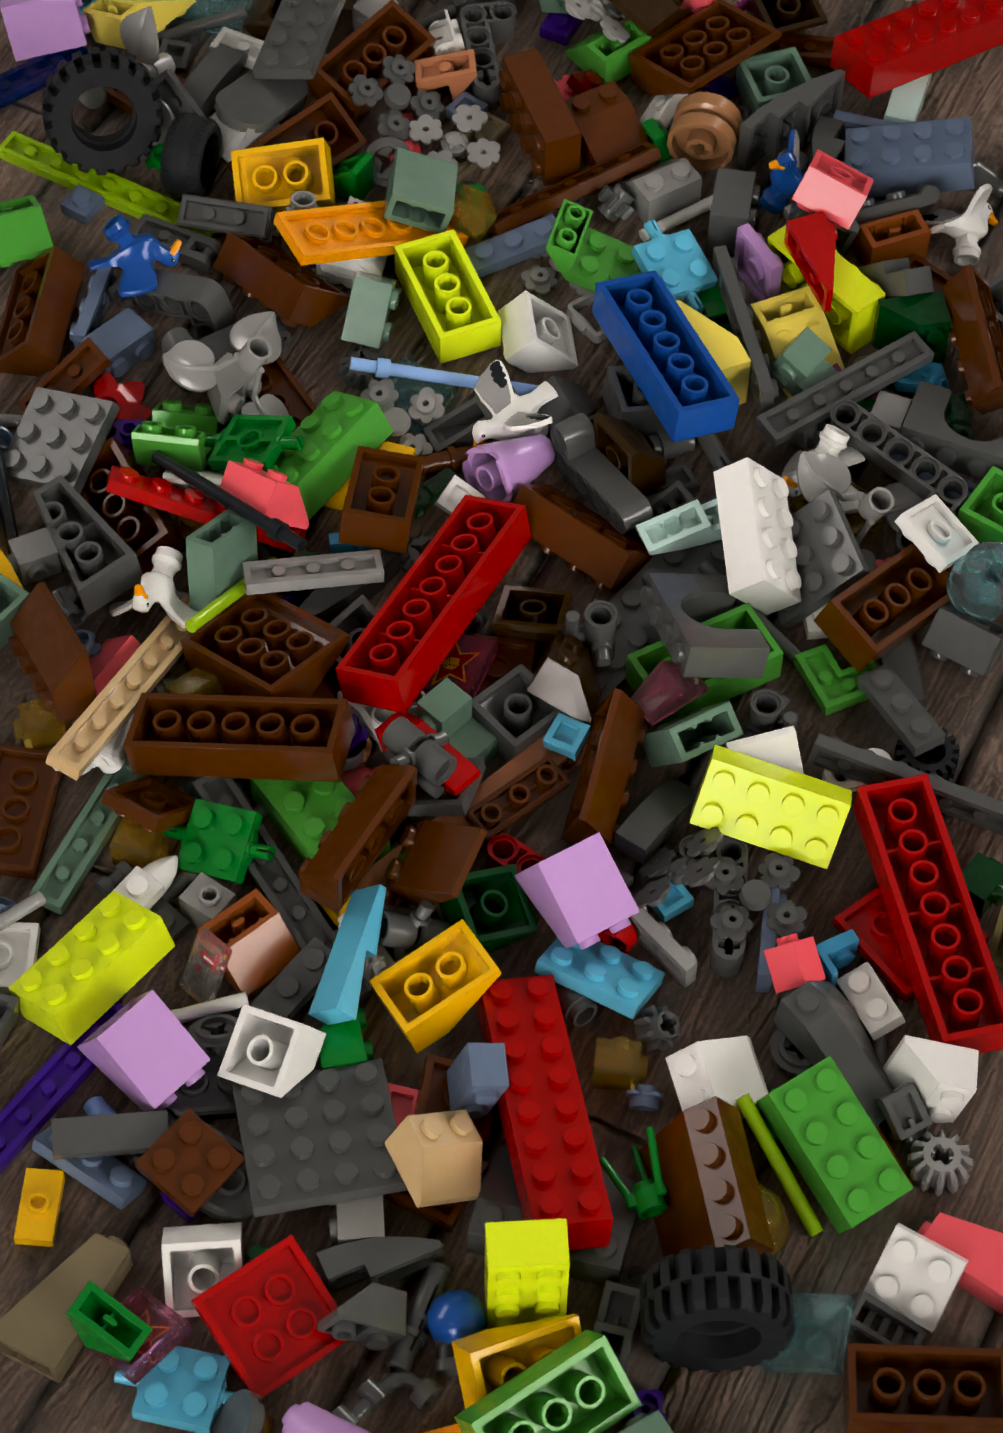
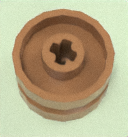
[666,92,742,172]

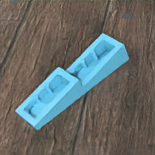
[308,884,386,1025]

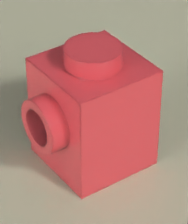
[763,933,826,993]

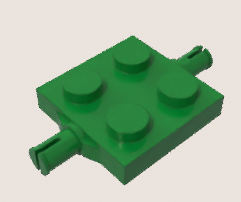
[204,414,304,472]
[164,799,276,885]

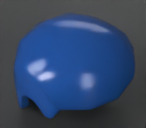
[427,1289,487,1344]

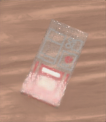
[179,928,233,1003]

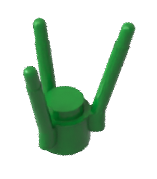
[599,1126,668,1219]

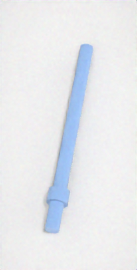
[349,357,539,396]

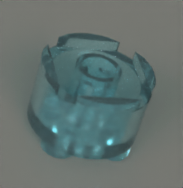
[946,541,1003,621]

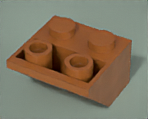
[851,209,931,265]
[197,888,300,999]

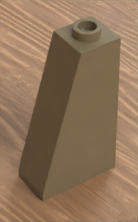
[0,1233,133,1384]

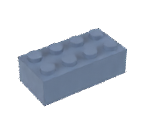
[845,117,975,199]

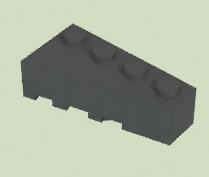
[33,475,142,616]

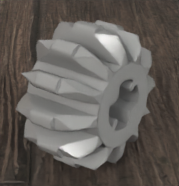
[907,1128,973,1197]

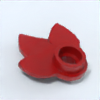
[93,372,152,425]

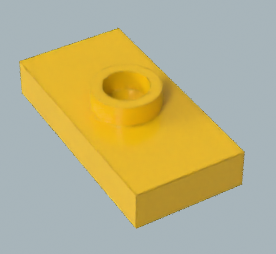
[14,1168,66,1247]

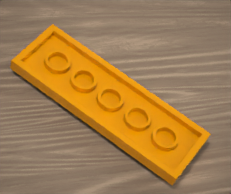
[273,200,468,266]

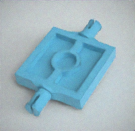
[631,219,718,313]
[114,1341,236,1433]

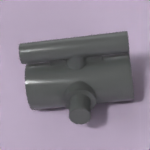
[565,600,618,667]
[741,689,798,739]
[382,716,457,799]
[378,900,451,963]

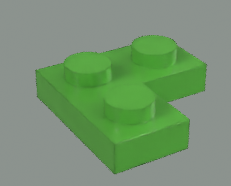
[793,644,878,716]

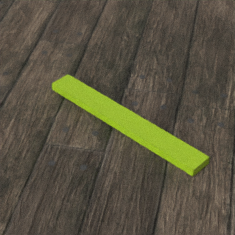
[0,130,220,239]

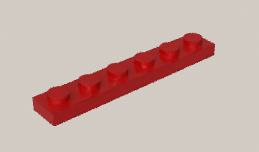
[105,465,306,554]

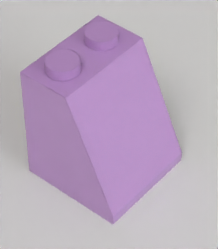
[0,0,90,62]
[514,832,640,950]
[77,989,211,1112]

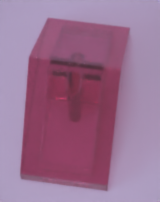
[631,661,709,726]

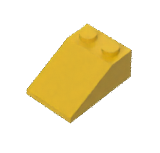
[231,137,336,214]
[369,919,502,1054]
[451,1314,582,1409]

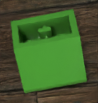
[565,19,652,84]
[0,195,53,268]

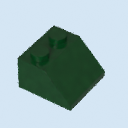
[871,291,952,363]
[439,864,539,954]

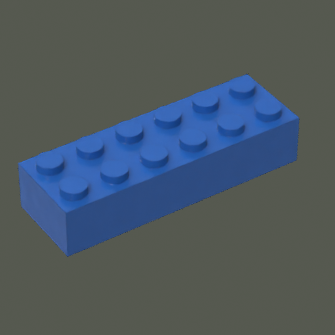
[592,270,740,442]

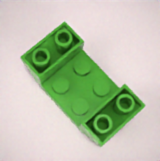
[545,199,651,292]
[131,400,222,471]

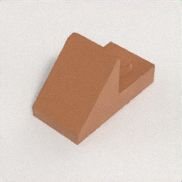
[414,49,477,101]

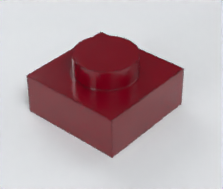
[566,70,603,95]

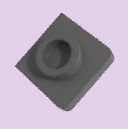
[876,1082,933,1144]

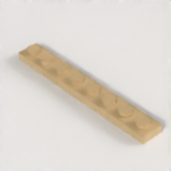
[45,594,190,781]

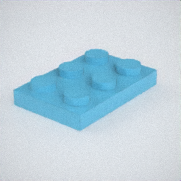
[534,937,665,1019]

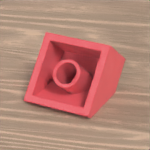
[792,149,874,230]
[220,458,309,530]

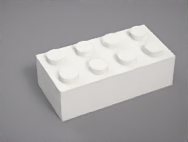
[713,457,802,615]

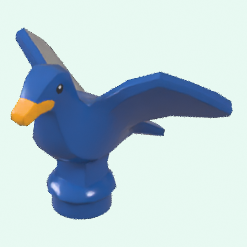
[760,129,804,214]
[88,214,182,298]

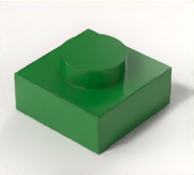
[641,117,671,162]

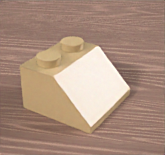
[384,1109,483,1208]

